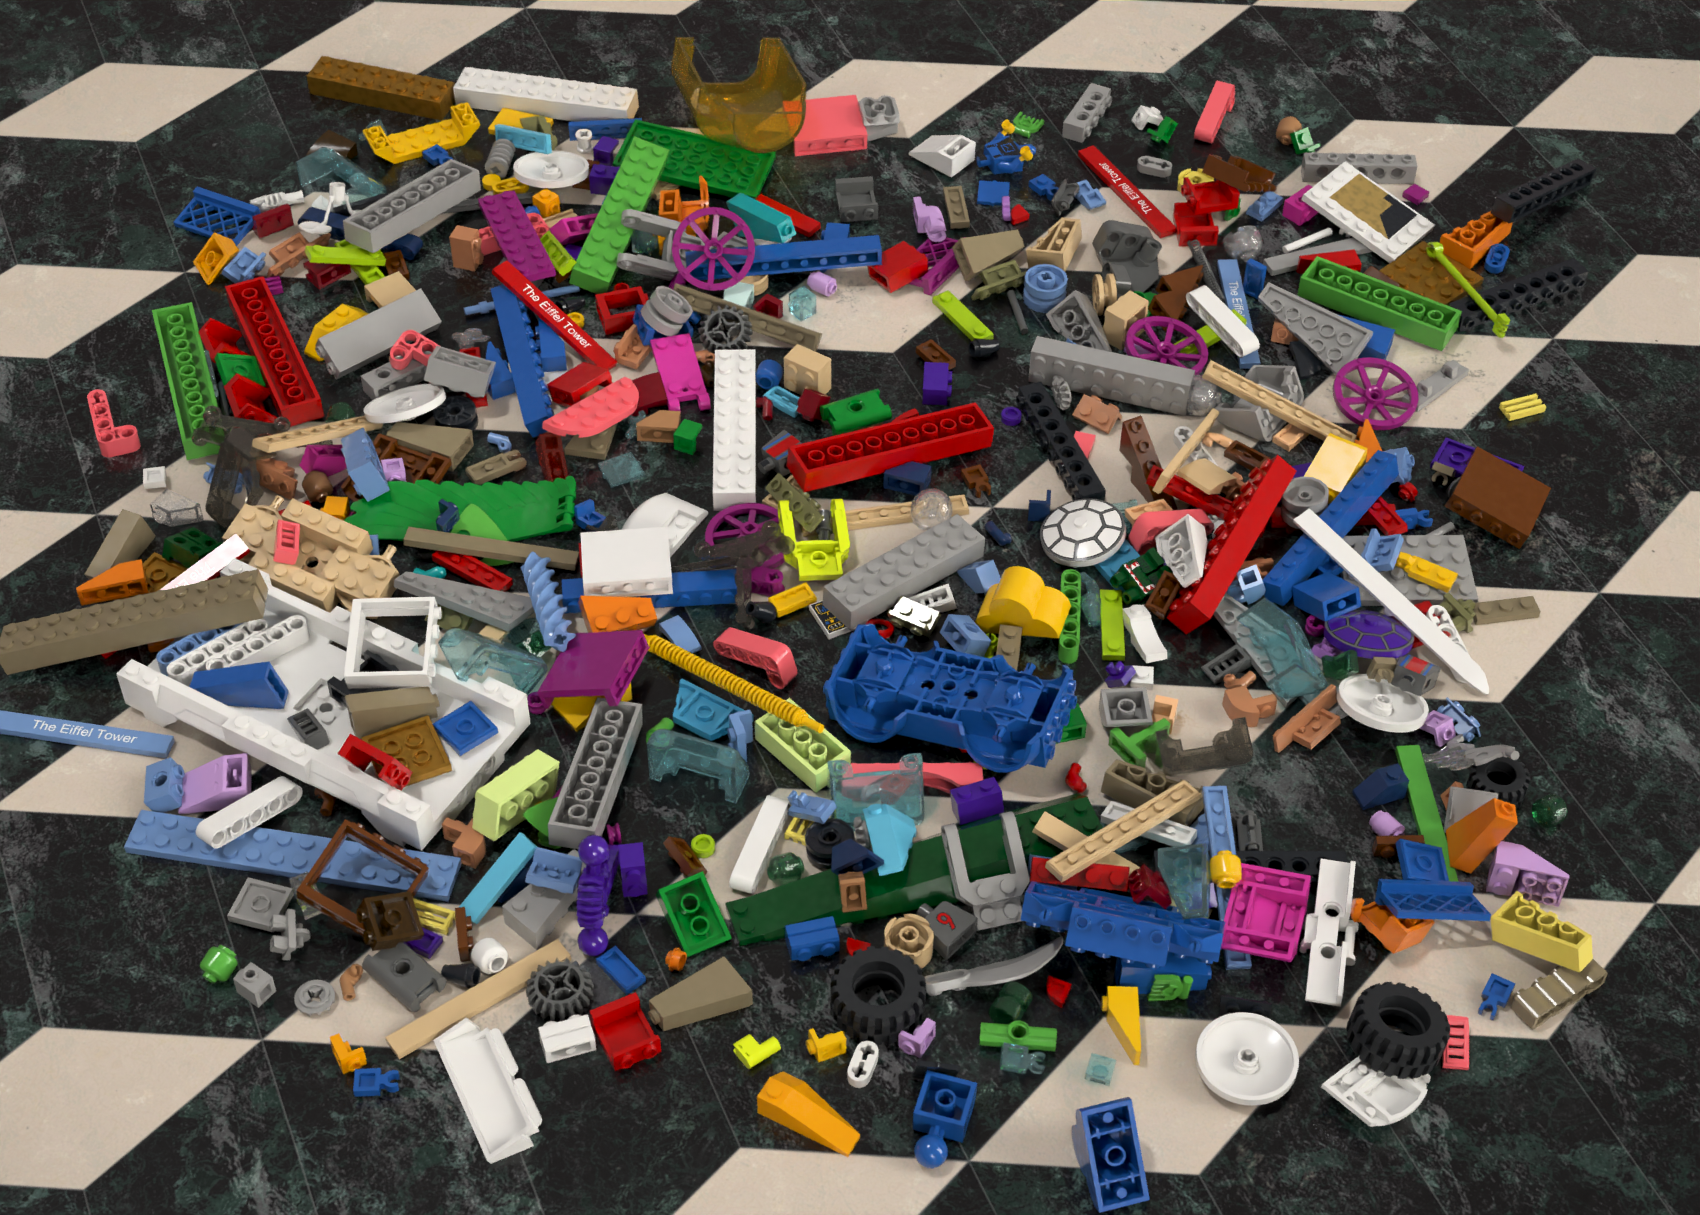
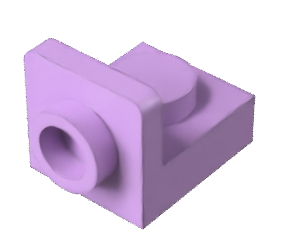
[381,458,406,482]
[1419,710,1456,747]
[898,1018,936,1058]

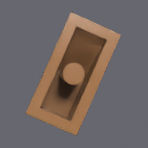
[636,410,681,443]
[838,872,867,912]

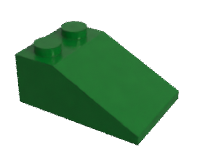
[656,871,732,958]

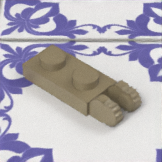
[465,450,527,485]

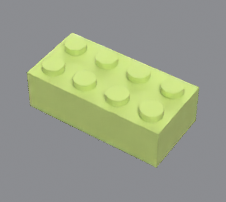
[755,698,851,793]
[472,749,560,841]

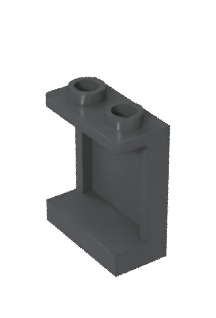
[835,176,878,222]

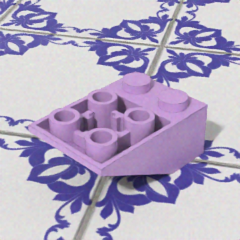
[179,753,252,814]
[1486,841,1570,907]

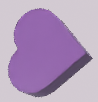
[1002,196,1010,221]

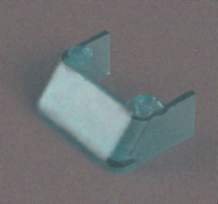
[296,147,387,205]
[1236,598,1328,699]

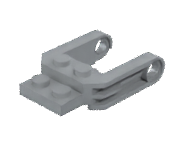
[617,209,705,281]
[941,811,1030,931]

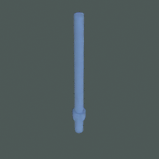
[464,285,580,315]

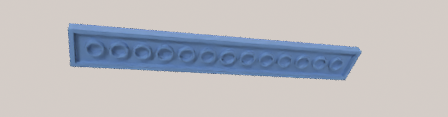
[124,810,462,902]

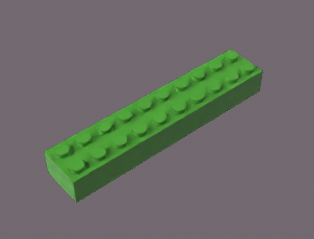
[569,136,670,294]
[152,302,228,460]

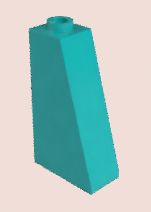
[726,193,796,243]

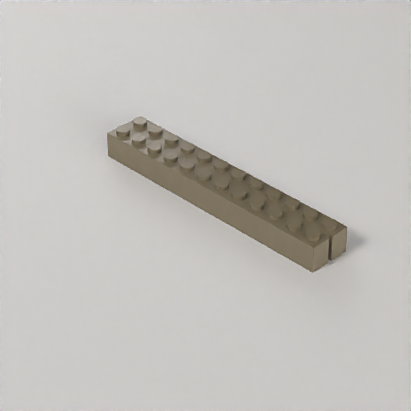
[0,569,268,675]

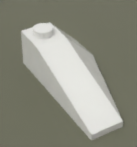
[1155,514,1207,588]

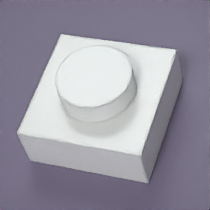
[143,466,166,489]
[1130,665,1154,690]

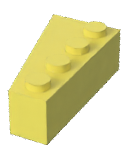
[1491,891,1593,973]

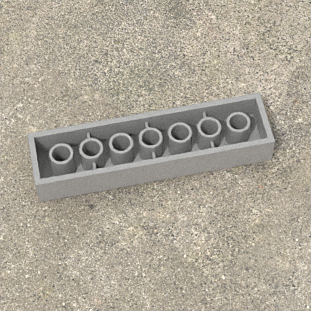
[343,159,481,253]
[1028,336,1195,416]
[823,514,985,630]
[548,697,642,849]

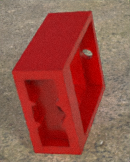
[595,286,649,335]

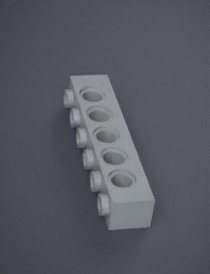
[1301,152,1417,184]

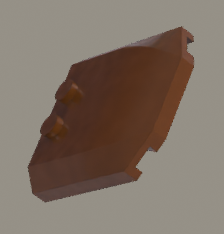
[341,433,452,503]

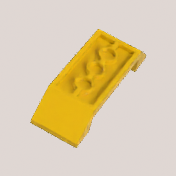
[363,102,480,164]

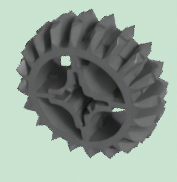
[699,305,753,354]
[526,958,594,1021]

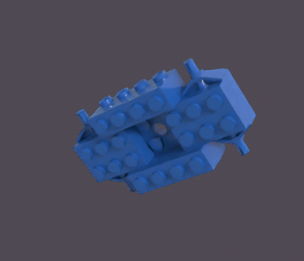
[1021,881,1226,969]

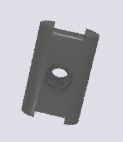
[362,942,447,1012]

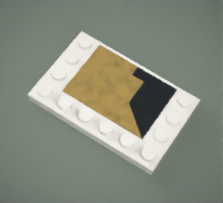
[1301,161,1435,263]

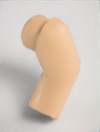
[1202,432,1234,448]

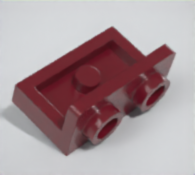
[252,203,294,238]
[1128,864,1172,909]

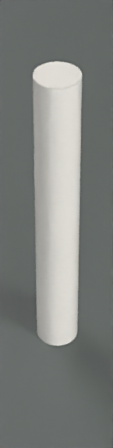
[1282,228,1332,253]

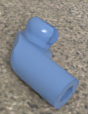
[487,432,512,453]

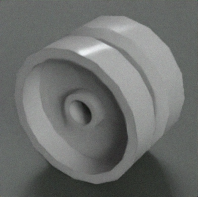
[641,286,693,336]
[1281,476,1329,529]

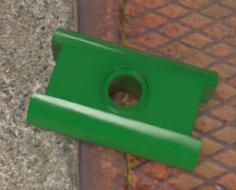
[820,388,892,436]

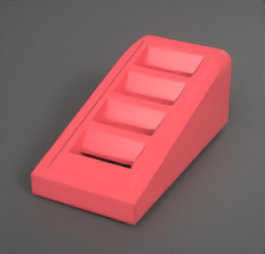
[273,520,300,565]
[1442,1015,1469,1070]

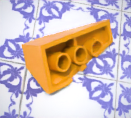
[757,1072,860,1157]

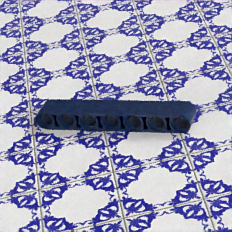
[298,207,423,260]

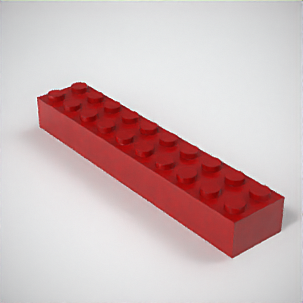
[225,276,324,428]
[787,402,994,492]
[1167,455,1296,634]

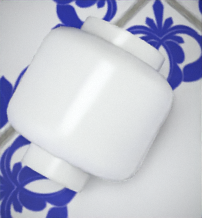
[471,938,508,974]

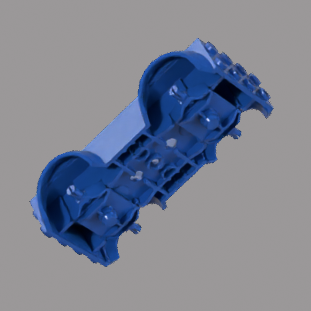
[823,623,1077,773]

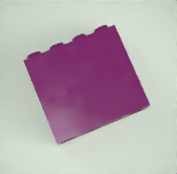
[538,630,649,709]

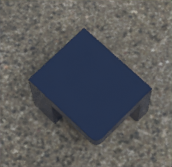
[1028,490,1051,522]

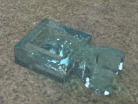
[1000,1042,1045,1074]

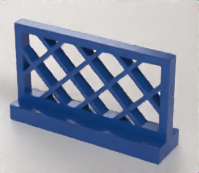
[173,187,261,246]
[1375,879,1491,921]

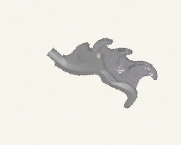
[1422,734,1519,771]

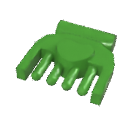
[1013,112,1044,138]
[1148,975,1193,1001]

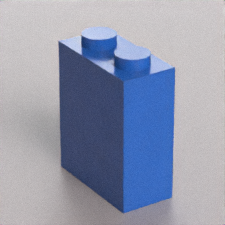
[1292,572,1361,622]

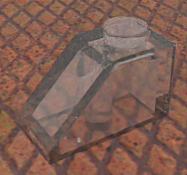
[150,489,204,527]

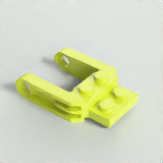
[778,499,850,581]

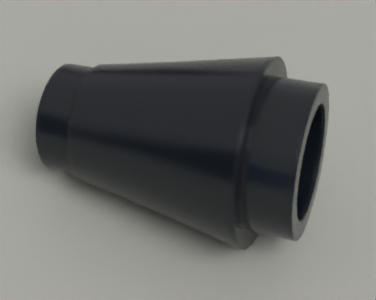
[555,296,586,315]
[968,338,999,358]
[745,601,777,623]
[441,963,480,988]

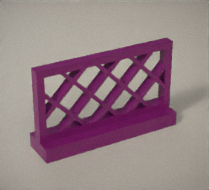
[908,237,966,295]

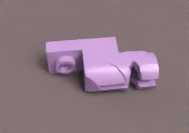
[913,197,946,242]

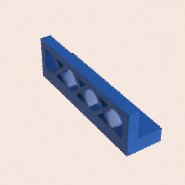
[568,118,642,141]

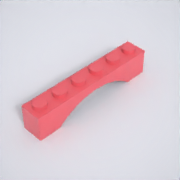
[842,762,983,800]

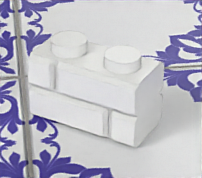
[538,1014,596,1063]

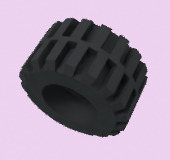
[1466,757,1530,809]

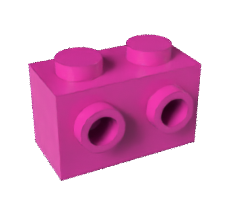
[1282,184,1319,226]

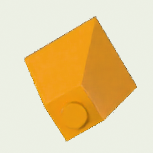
[193,232,239,285]

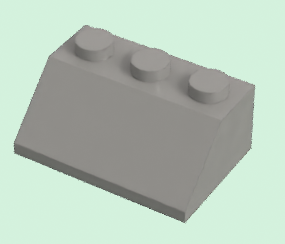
[424,346,496,398]

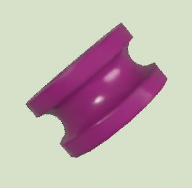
[1305,615,1325,637]
[527,691,546,714]
[606,823,622,845]

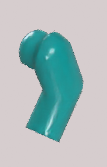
[413,566,446,579]

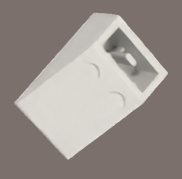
[909,135,976,177]

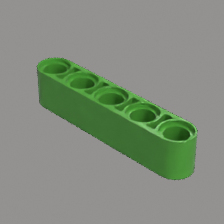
[1058,569,1081,664]

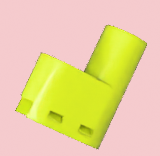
[733,1034,781,1069]

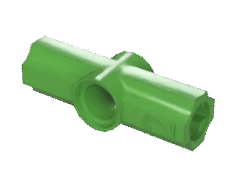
[979,1020,1057,1054]

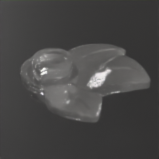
[451,328,490,349]

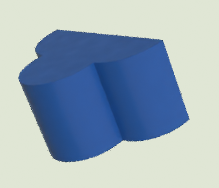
[1072,1097,1150,1213]

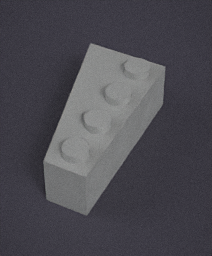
[502,849,586,950]

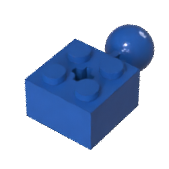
[913,1070,977,1169]

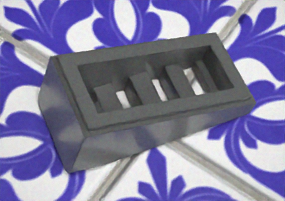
[1201,643,1252,684]
[287,708,330,750]

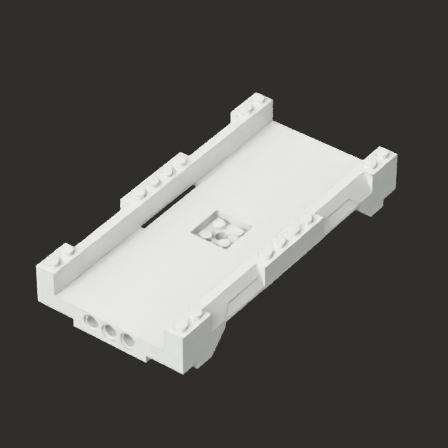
[116,558,531,851]

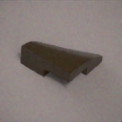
[306,130,358,164]

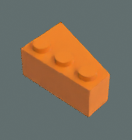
[578,595,657,633]

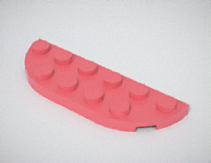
[542,377,639,438]

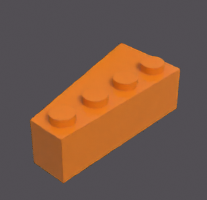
[1439,211,1513,269]

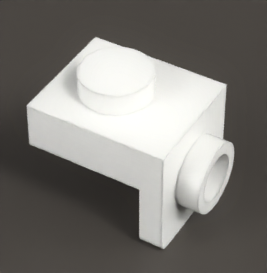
[1132,105,1164,130]

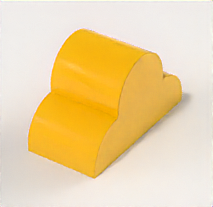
[975,566,1071,638]

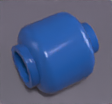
[755,360,784,389]

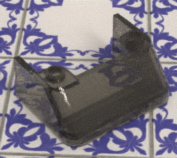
[205,427,277,529]

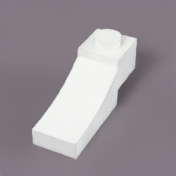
[1123,605,1167,663]

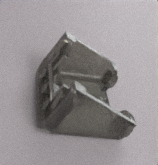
[1144,717,1253,777]

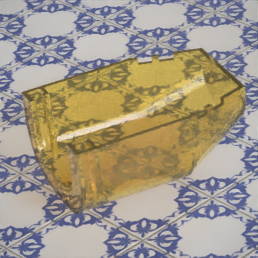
[671,37,807,153]

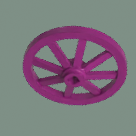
[672,207,755,291]
[1125,316,1208,377]
[1333,357,1418,430]
[705,503,785,574]

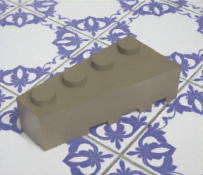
[1101,759,1205,827]

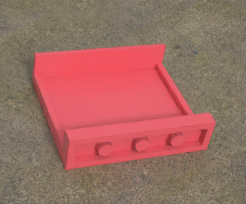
[784,95,867,156]

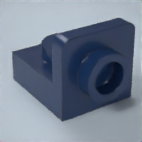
[436,499,460,532]

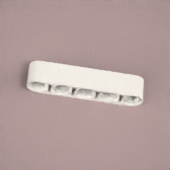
[1186,285,1260,358]
[206,615,310,670]
[167,618,268,687]
[196,776,303,849]
[729,795,791,894]

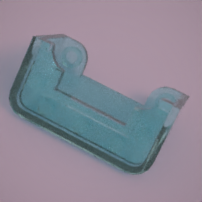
[438,628,548,696]
[647,729,750,803]
[827,753,925,831]

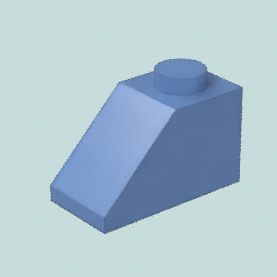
[957,560,1001,595]

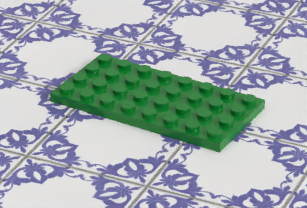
[612,119,776,200]

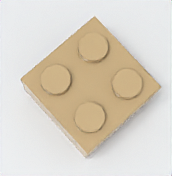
[1103,291,1149,350]
[784,344,831,395]

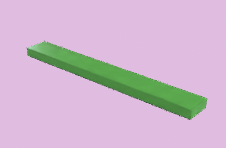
[1395,745,1459,882]

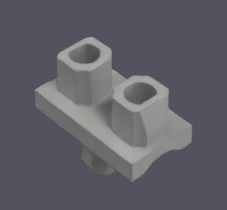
[269,909,311,960]

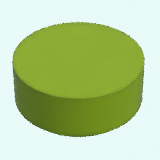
[691,834,715,858]

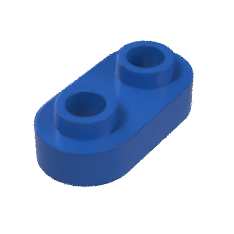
[1484,244,1510,274]

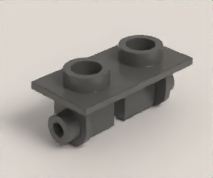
[1051,179,1080,216]
[1236,810,1263,851]

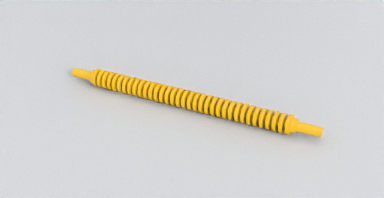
[634,629,824,733]

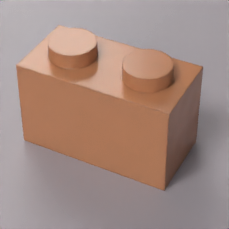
[449,225,483,271]

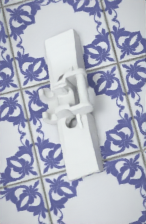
[1300,859,1359,1006]

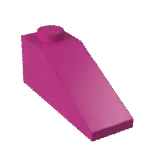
[550,213,598,245]
[299,445,347,477]

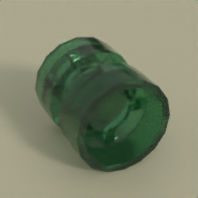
[988,981,1033,1025]

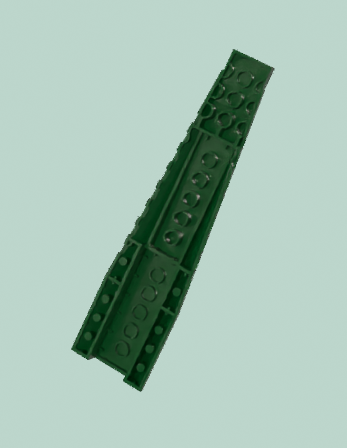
[725,793,1103,947]

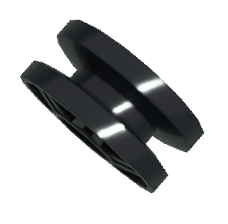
[433,395,478,432]
[805,818,855,869]

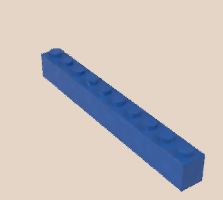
[685,235,882,280]
[491,284,555,437]
[1262,450,1399,606]

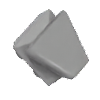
[857,95,900,142]

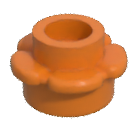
[665,948,687,972]

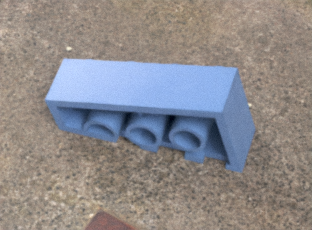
[341,428,390,502]

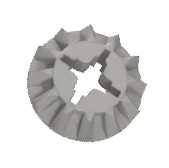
[1051,377,1071,410]
[853,816,871,849]
[294,980,335,1017]

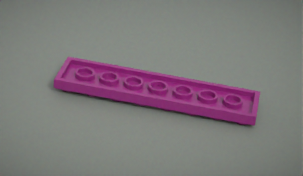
[478,190,556,282]

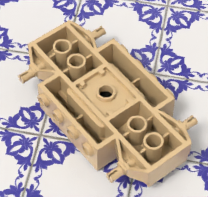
[222,495,400,619]

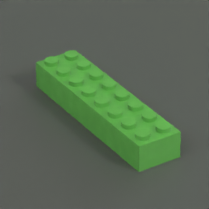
[1298,256,1462,351]

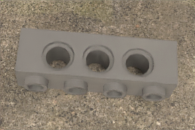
[1062,83,1112,143]
[361,351,432,400]

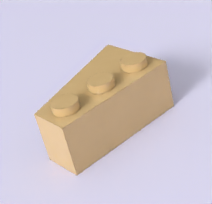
[1026,218,1082,272]

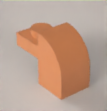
[1222,685,1277,727]
[442,817,486,869]

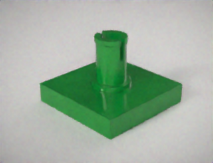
[214,353,266,387]

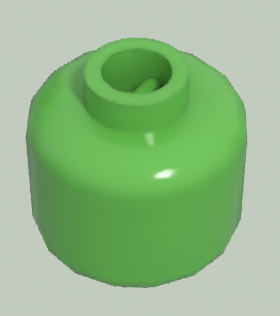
[199,945,238,984]

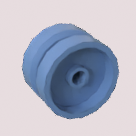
[1023,264,1068,313]

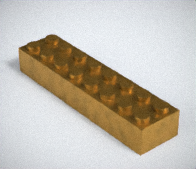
[307,56,455,121]

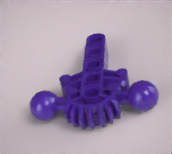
[577,835,620,956]

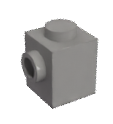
[233,962,276,1008]

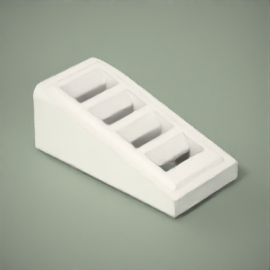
[908,584,957,612]

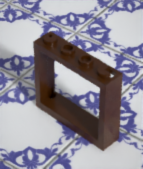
[296,819,429,936]

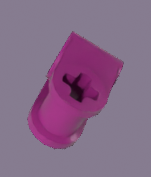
[741,564,785,597]

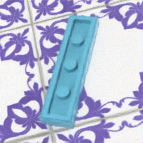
[495,124,552,154]
[459,832,537,924]

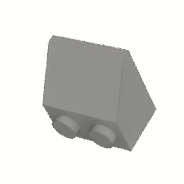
[1099,687,1153,727]

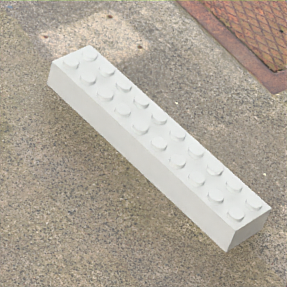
[453,67,639,122]
[713,349,756,511]

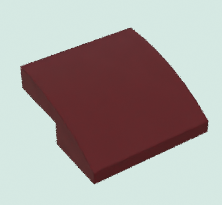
[629,372,668,417]

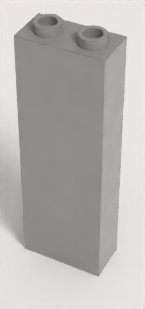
[315,288,442,380]

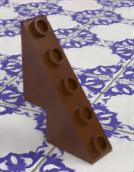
[1148,265,1204,332]
[1119,415,1178,510]

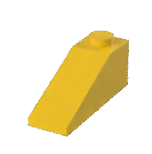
[1101,986,1141,1065]

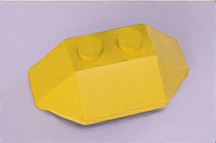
[304,304,369,362]

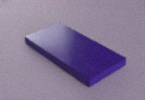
[1430,438,1524,478]

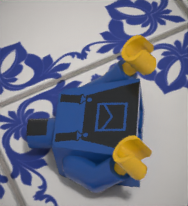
[977,119,1033,174]

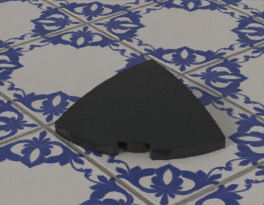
[1289,341,1325,380]

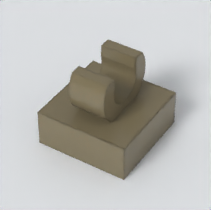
[1432,462,1457,486]
[1366,657,1397,683]

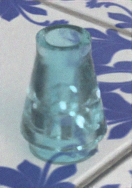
[1080,593,1101,627]

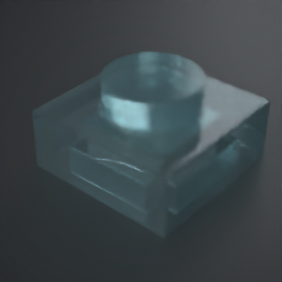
[1085,1053,1116,1086]

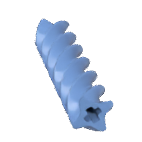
[521,552,576,652]

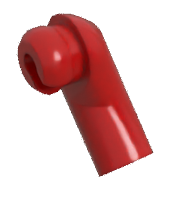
[1065,763,1087,794]

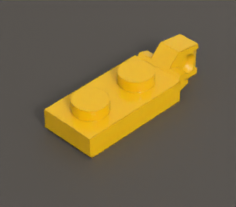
[1395,552,1458,592]

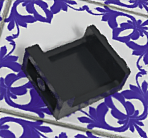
[327,650,400,708]

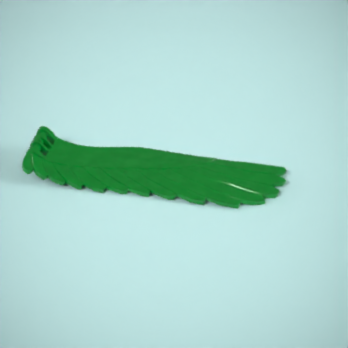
[344,476,576,542]

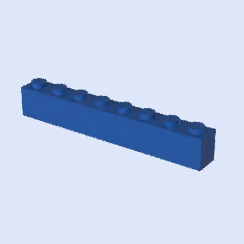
[562,569,739,614]

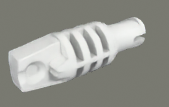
[250,190,304,213]

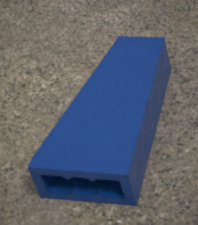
[1337,314,1395,360]
[189,661,289,709]
[1114,952,1212,994]

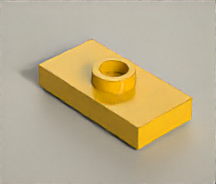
[768,582,817,618]

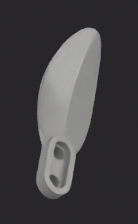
[925,937,1064,996]

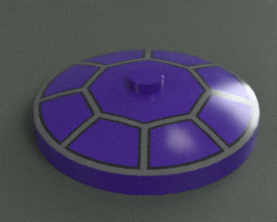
[1323,609,1414,659]

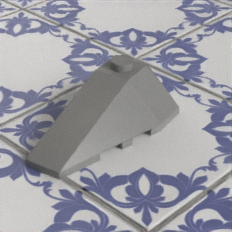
[1046,290,1112,352]

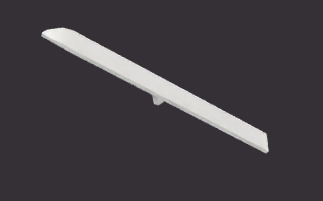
[1293,509,1489,695]

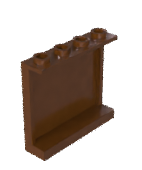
[1445,446,1551,549]

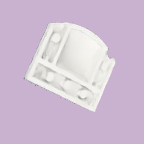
[622,493,708,557]
[1321,1056,1431,1127]

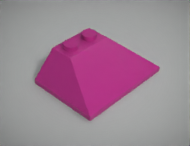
[1221,863,1311,962]

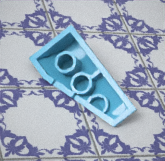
[863,804,917,876]

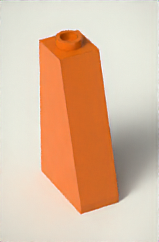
[1446,798,1518,873]

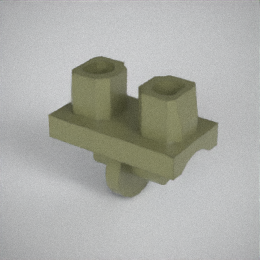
[1439,592,1476,633]

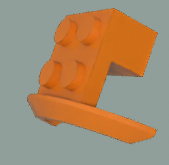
[659,176,709,232]
[1351,898,1435,954]

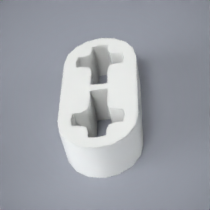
[847,1041,879,1088]

